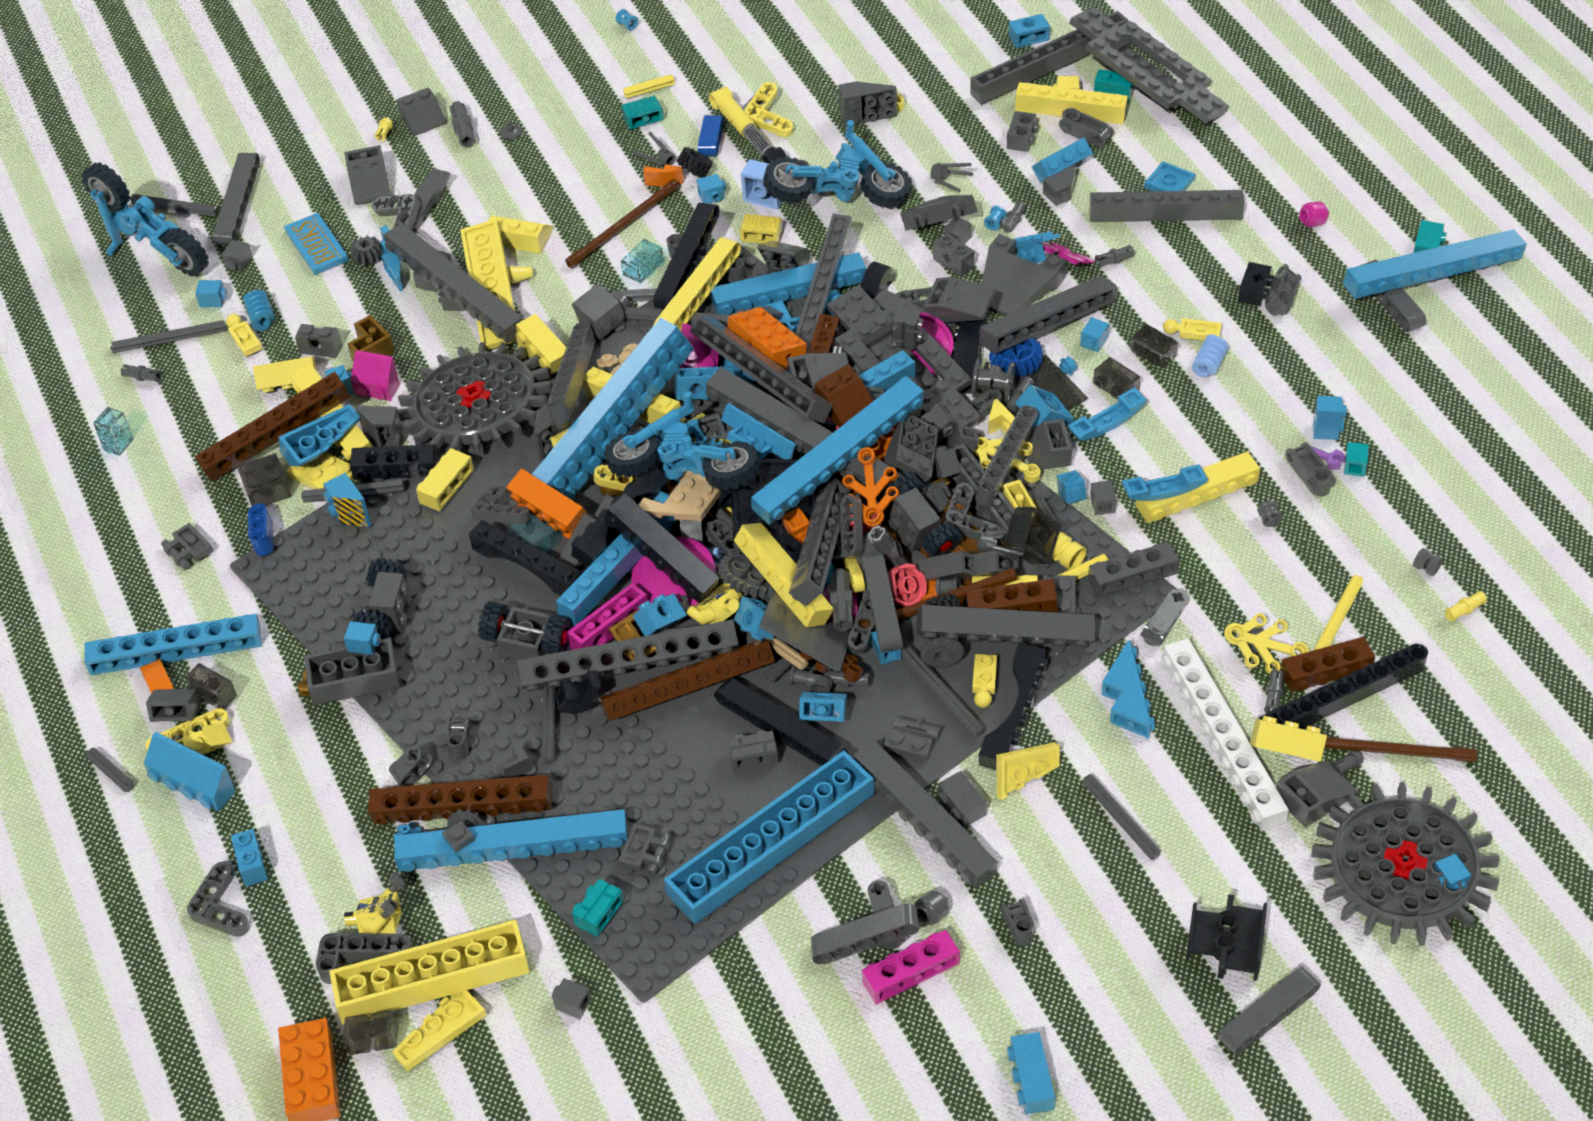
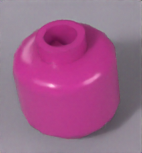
[1299,201,1329,227]

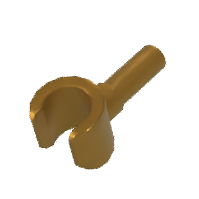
[298,670,310,696]

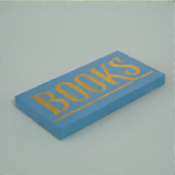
[284,213,349,275]

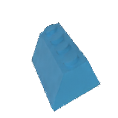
[144,731,236,811]

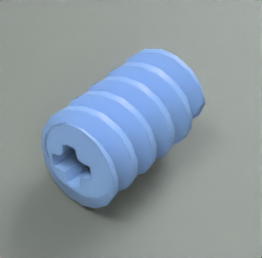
[1192,334,1229,377]

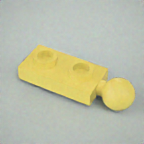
[226,314,262,357]
[1163,318,1222,341]
[972,654,997,708]

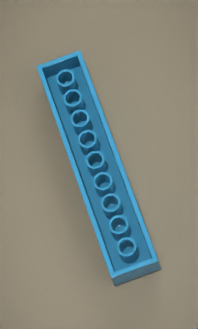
[531,317,694,500]
[664,750,874,924]

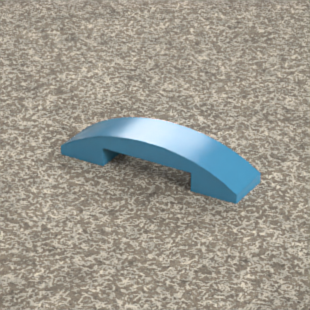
[1068,387,1147,441]
[1121,464,1208,501]

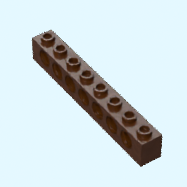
[195,371,351,482]
[598,639,775,721]
[367,775,553,825]

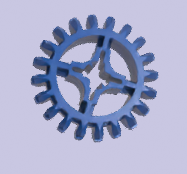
[989,338,1043,379]

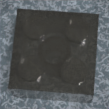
[237,453,292,507]
[1003,507,1062,564]

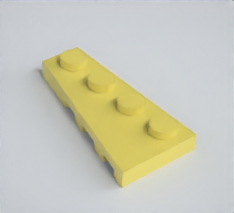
[392,990,487,1072]

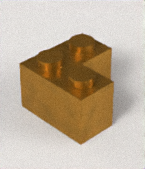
[347,315,395,362]

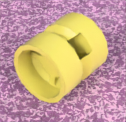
[1046,532,1087,570]

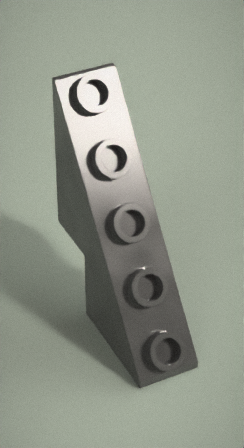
[558,494,618,569]
[915,550,1019,581]

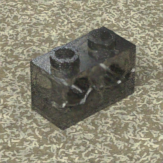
[1131,324,1178,369]

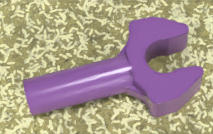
[1311,446,1346,470]

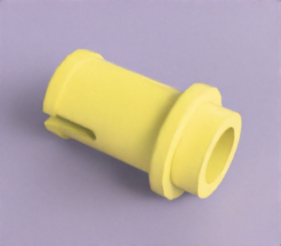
[374,118,393,141]

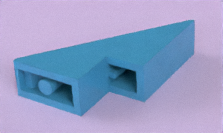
[1101,640,1155,739]

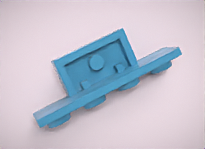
[1013,231,1060,263]
[721,403,796,459]

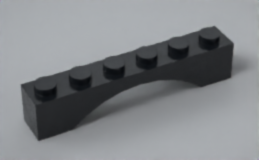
[571,467,671,567]
[469,520,582,596]
[978,643,1048,770]

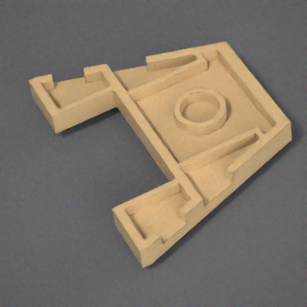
[639,471,721,521]

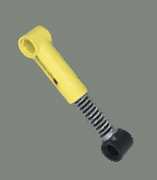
[709,86,786,164]

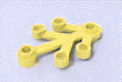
[973,434,1041,483]
[1224,613,1309,674]

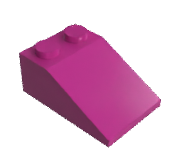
[678,323,719,369]

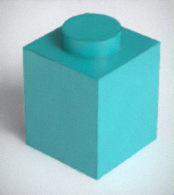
[1344,442,1369,477]

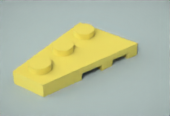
[996,742,1060,800]

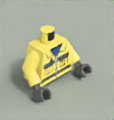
[679,571,743,624]
[344,872,404,934]

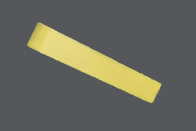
[653,237,741,330]

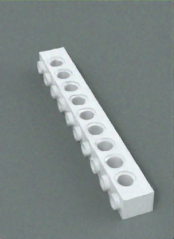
[1161,638,1289,831]

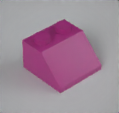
[351,350,400,401]

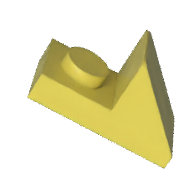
[988,399,1015,434]
[182,722,233,755]

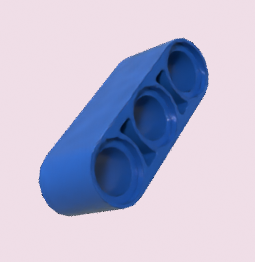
[698,115,724,157]
[248,503,273,556]

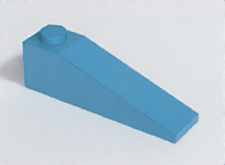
[279,404,361,466]

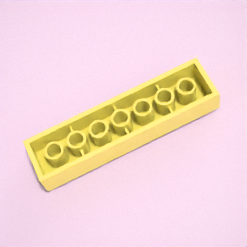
[329,919,530,1025]

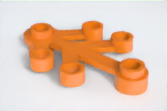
[842,447,900,527]

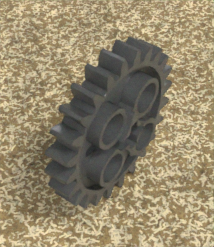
[718,552,775,599]

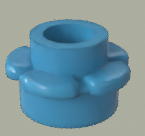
[1059,356,1077,376]

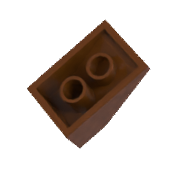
[814,364,873,428]

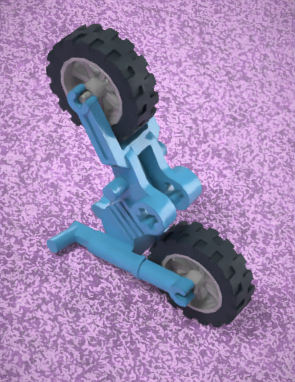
[763,120,912,208]
[82,162,209,276]
[604,392,761,490]

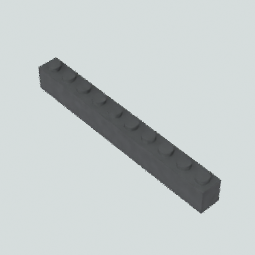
[970,11,1129,104]
[384,223,523,343]
[690,314,833,423]
[706,367,891,487]

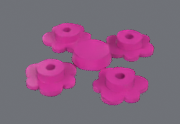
[1042,242,1095,265]

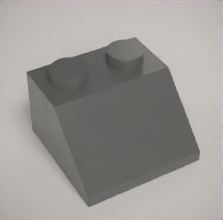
[396,87,446,137]
[572,284,627,339]

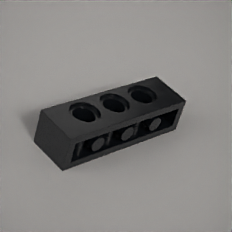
[350,444,436,480]

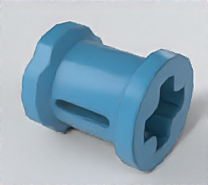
[615,9,638,31]
[984,206,1006,231]

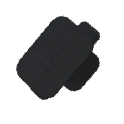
[1186,894,1268,981]

